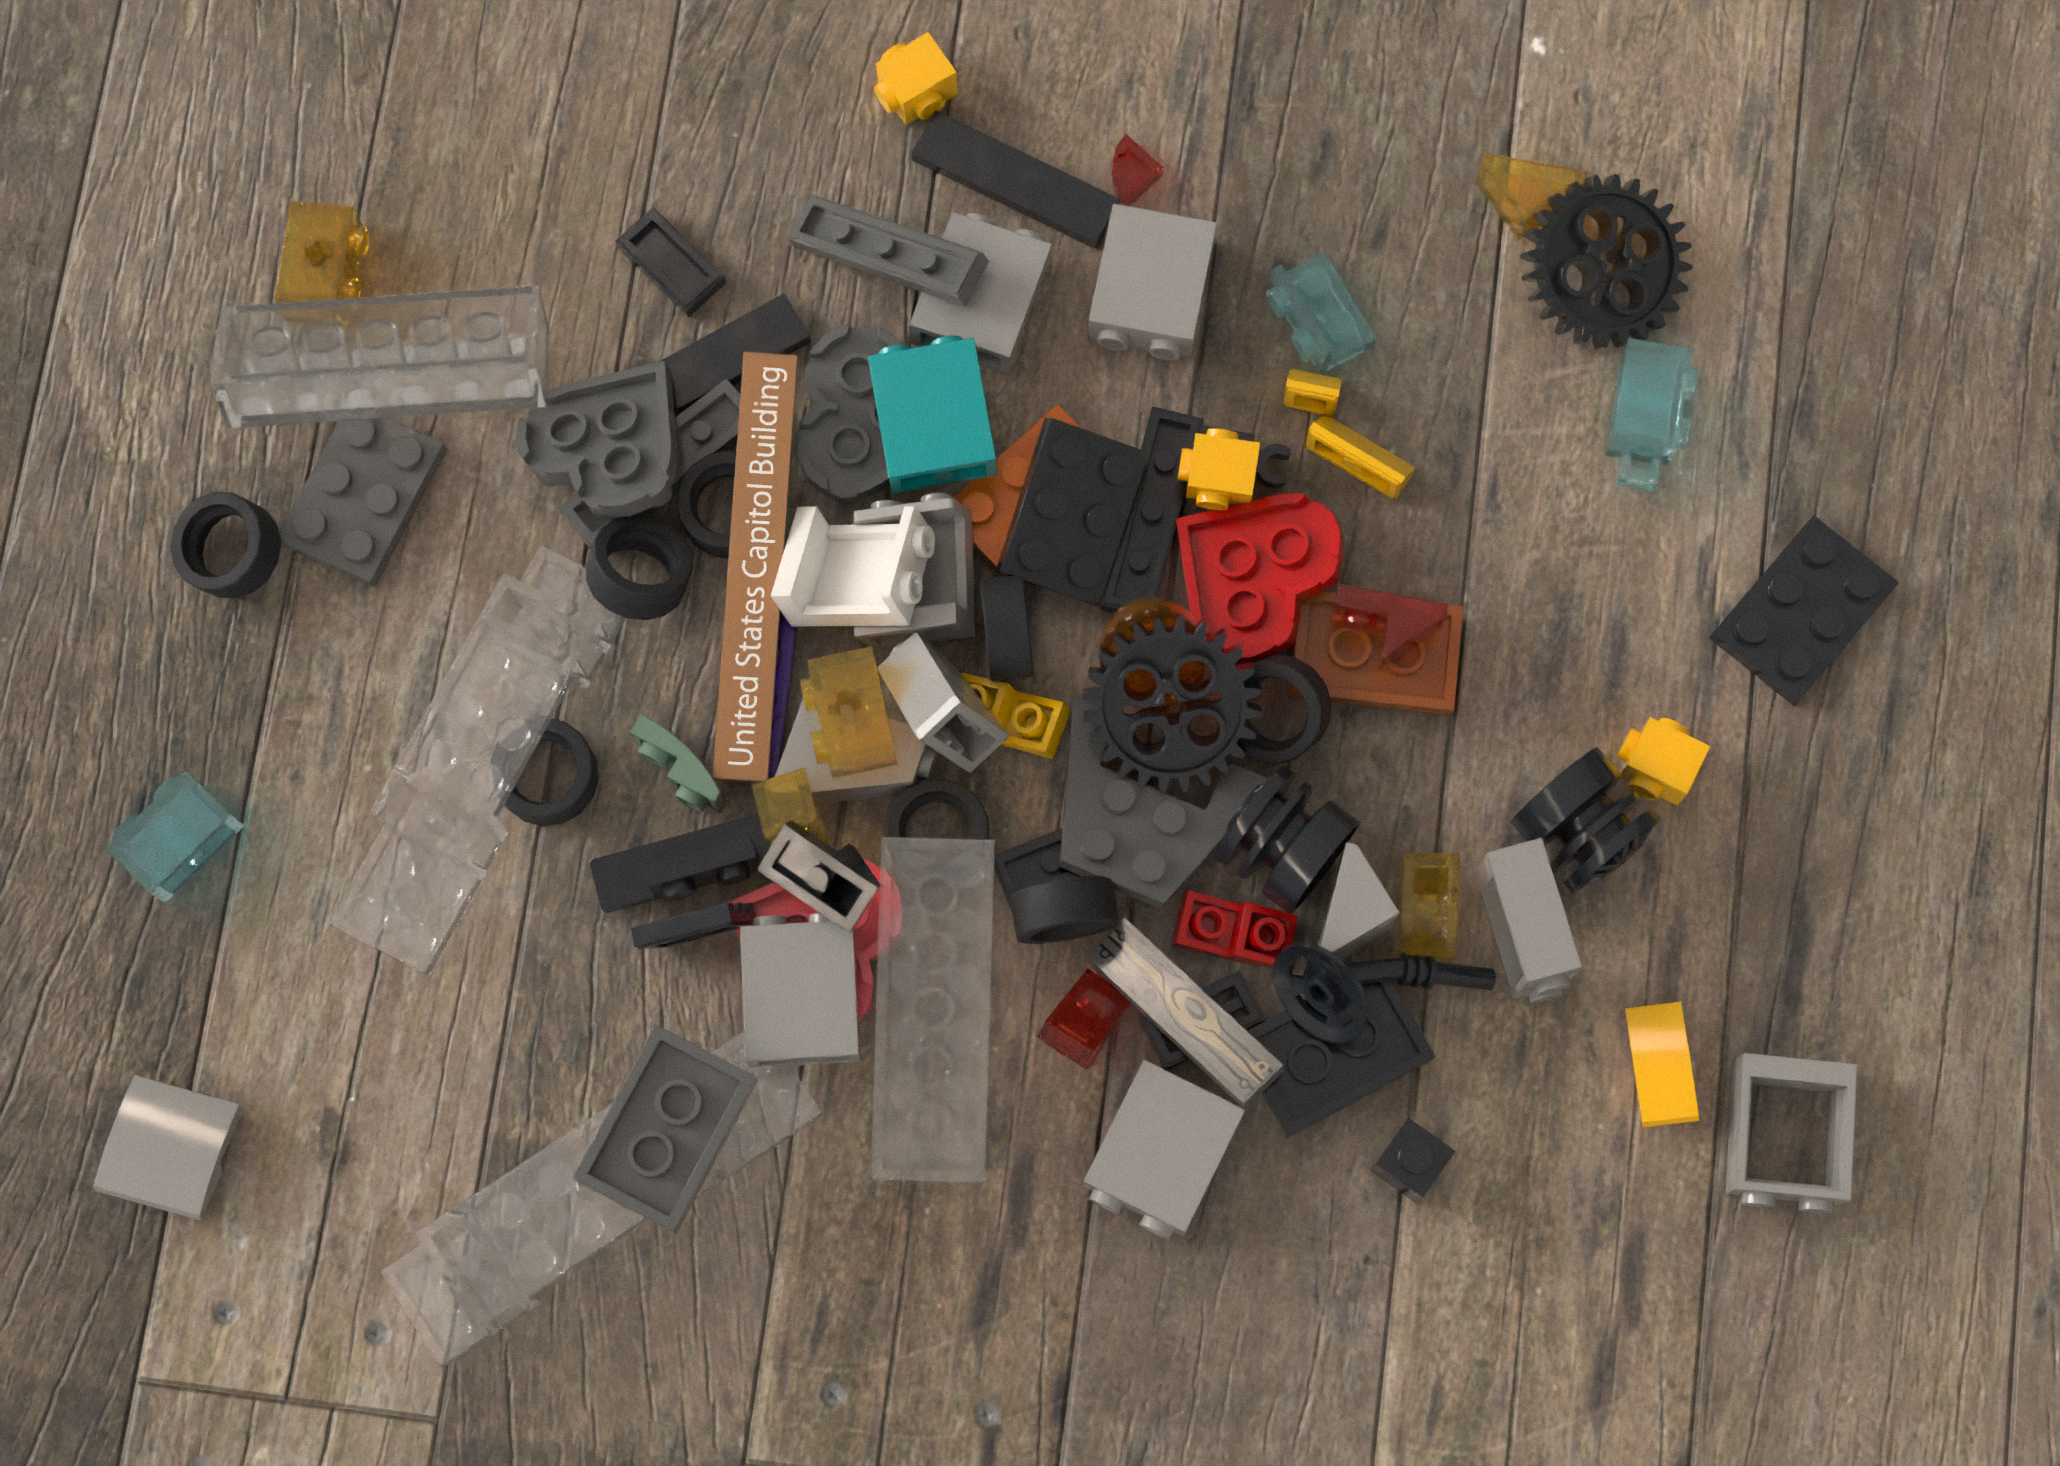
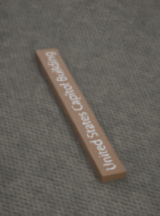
[712,352,798,784]

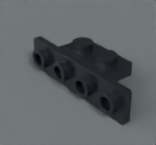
[590,803,809,913]

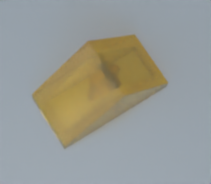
[1476,153,1588,240]

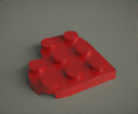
[1176,493,1345,664]

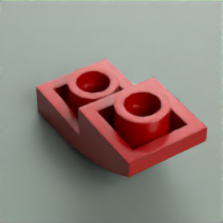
[1171,890,1298,968]

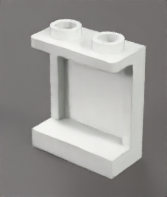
[771,506,935,627]

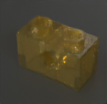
[274,201,369,324]
[800,646,898,778]

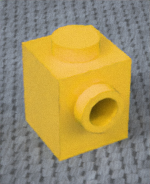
[874,32,958,125]
[1177,428,1260,510]
[1617,717,1710,806]

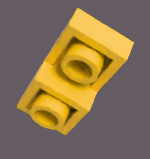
[961,673,1071,759]
[1625,1001,1699,1128]

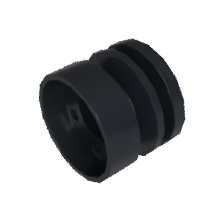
[1510,747,1661,894]
[1215,766,1360,914]

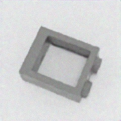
[1474,838,1582,1004]
[1725,1053,1857,1214]

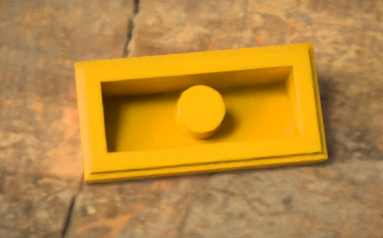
[1306,415,1415,500]

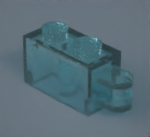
[1605,338,1698,492]

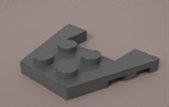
[1059,697,1269,909]

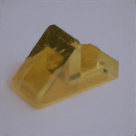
[752,767,832,847]
[1396,853,1460,958]

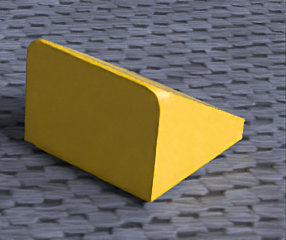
[1283,369,1342,416]

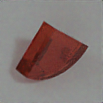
[1111,134,1164,206]

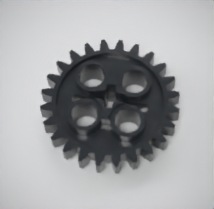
[1520,174,1693,349]
[1082,613,1262,792]

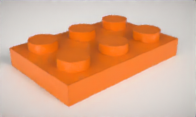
[953,404,1081,577]

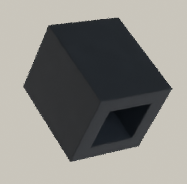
[1371,1118,1455,1204]

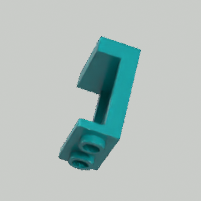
[868,335,998,494]

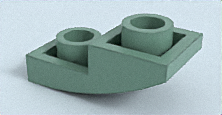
[630,714,726,813]

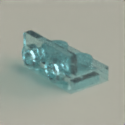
[1266,252,1376,374]

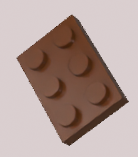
[1289,591,1463,716]

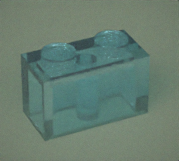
[105,770,244,903]

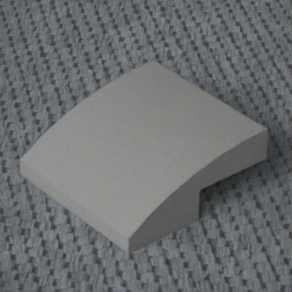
[94,1075,242,1221]

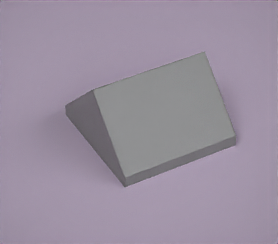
[1318,842,1399,960]

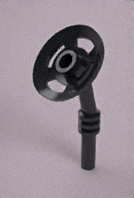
[1273,942,1496,1043]

